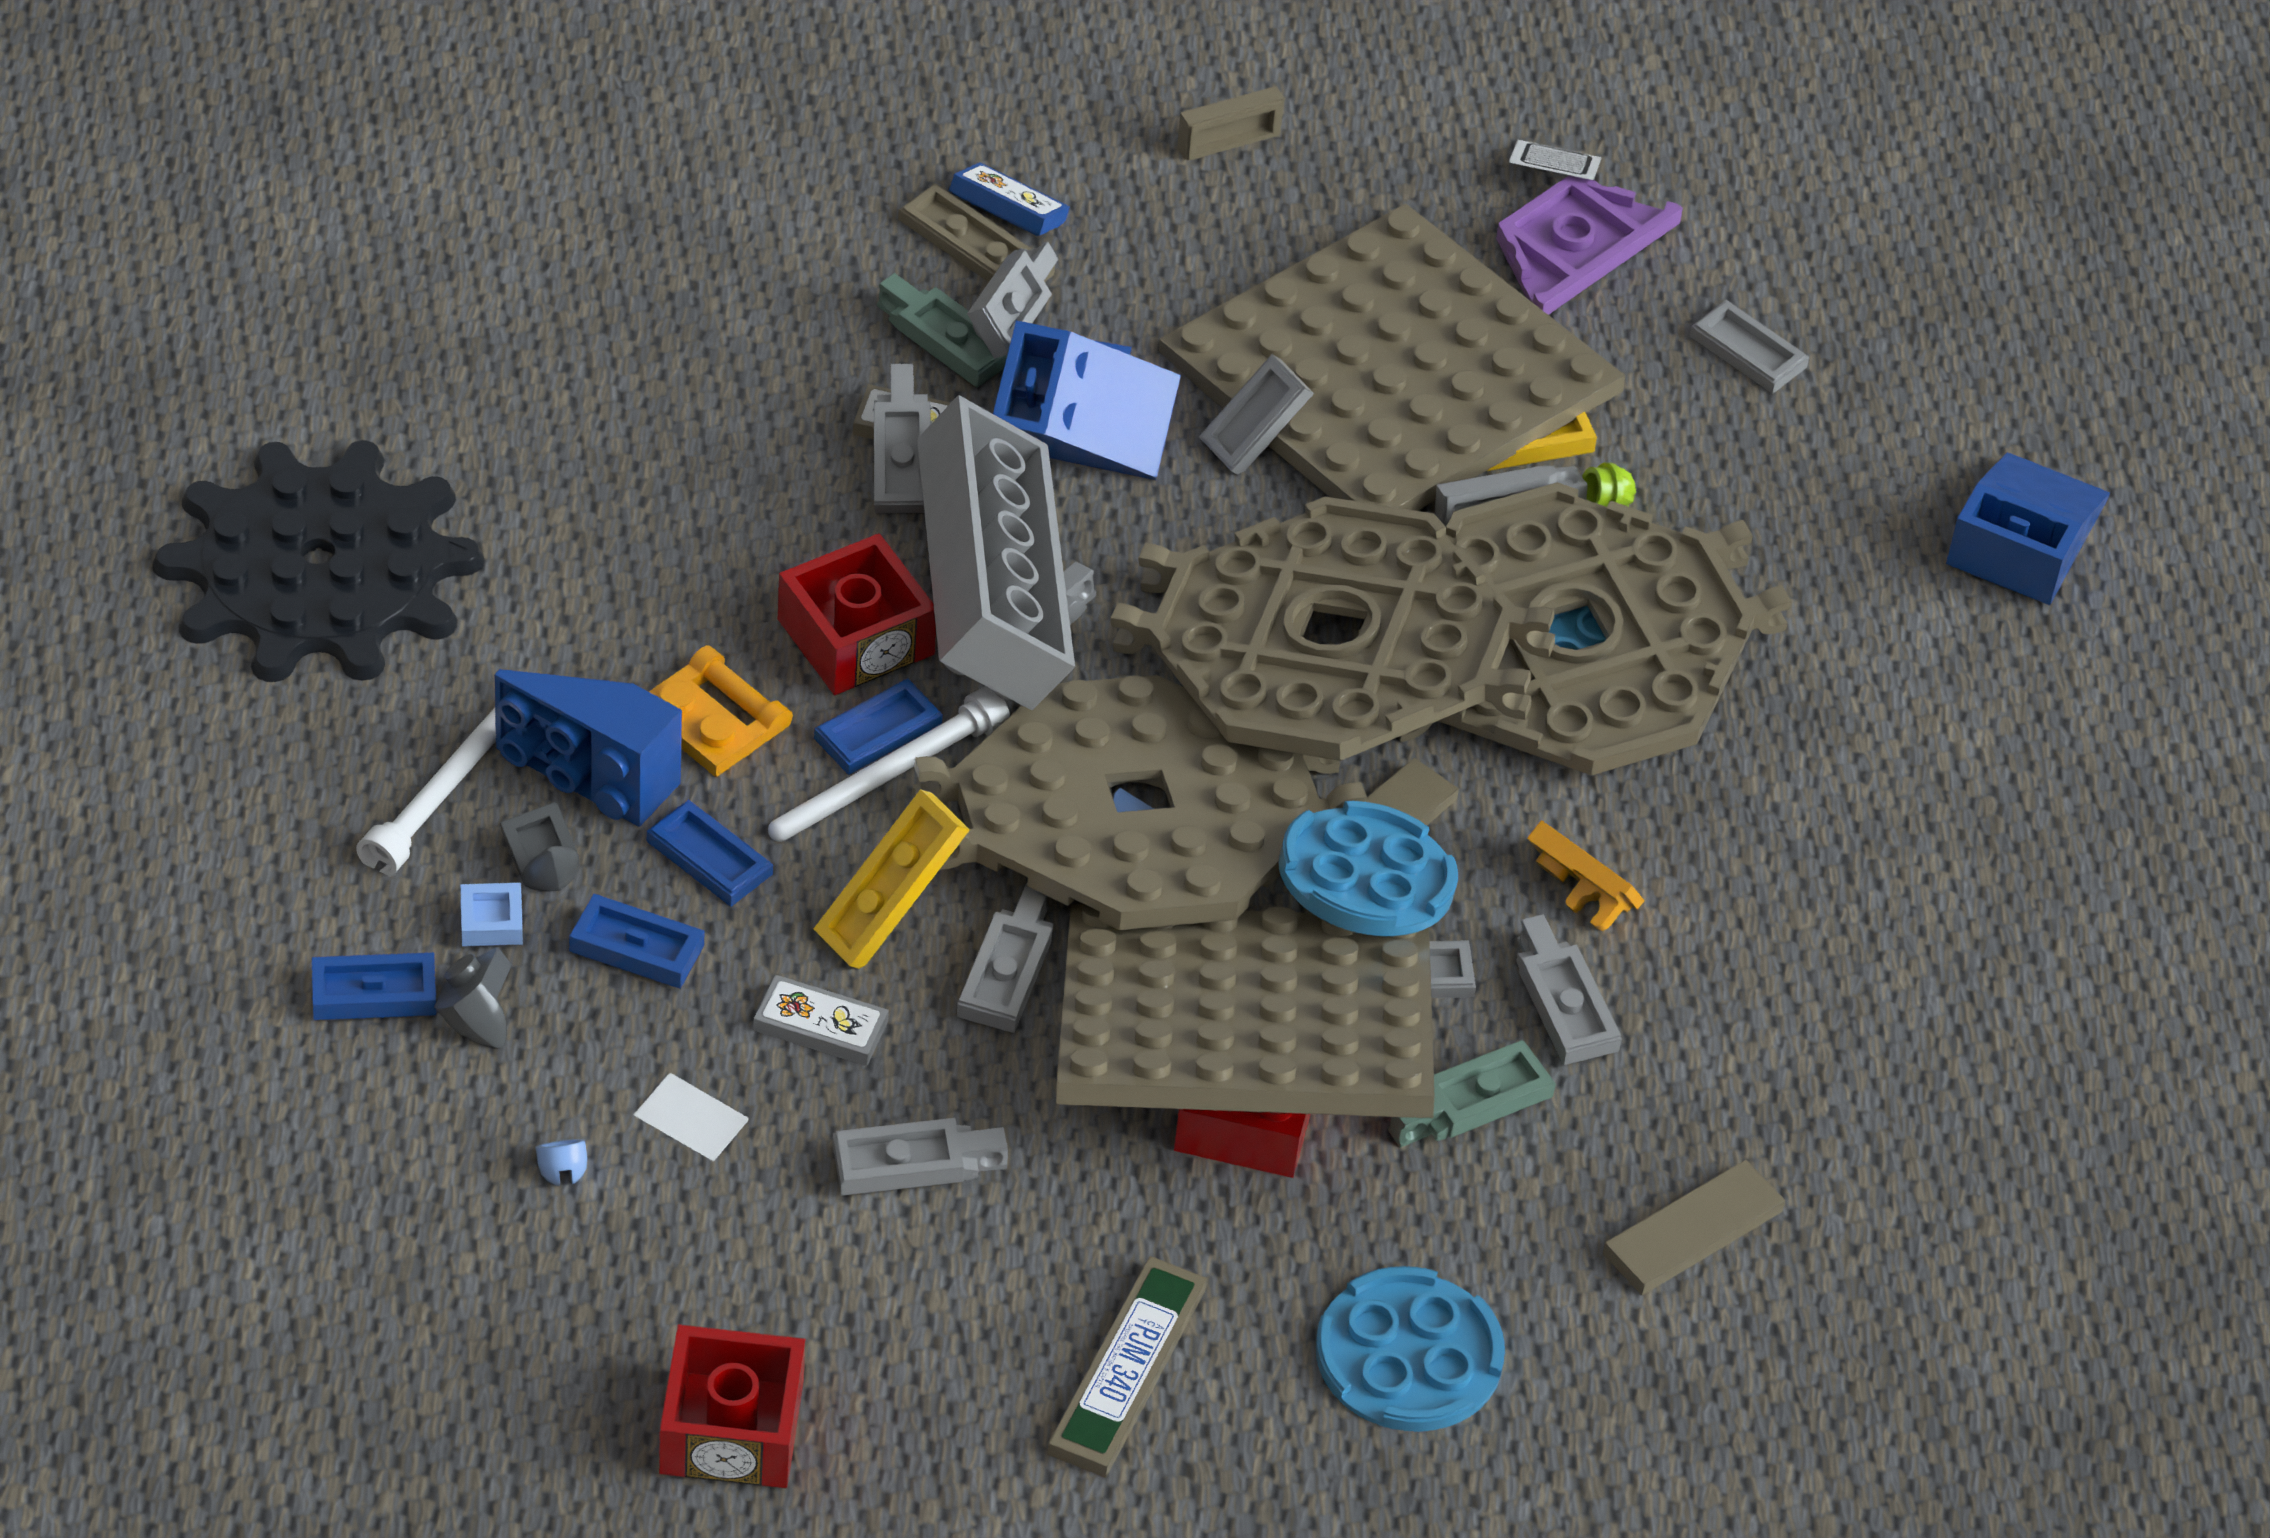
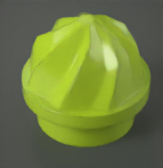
[1582,462,1636,507]

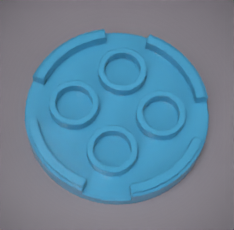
[1278,801,1458,936]
[1316,1266,1505,1431]

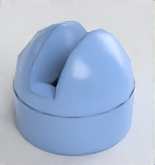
[536,1139,587,1186]

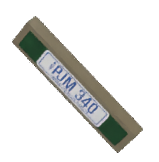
[1047,1256,1207,1478]

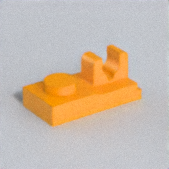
[1527,820,1645,931]

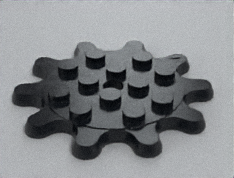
[152,440,484,682]

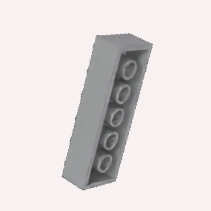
[917,395,1075,710]

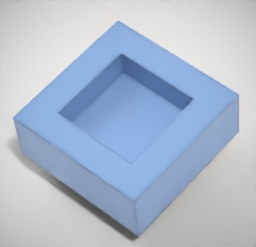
[460,883,523,946]

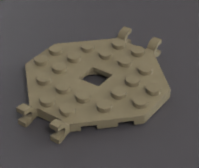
[1357,482,1792,775]
[1111,497,1555,761]
[912,675,1367,930]

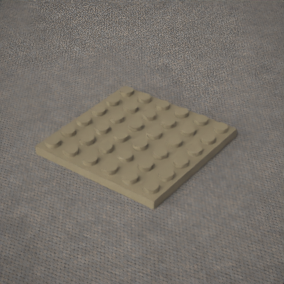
[1159,203,1625,511]
[1056,904,1435,1118]

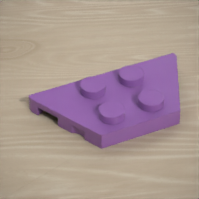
[1496,175,1683,315]

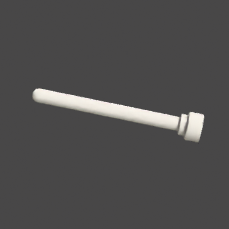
[768,686,1010,842]
[356,707,496,877]

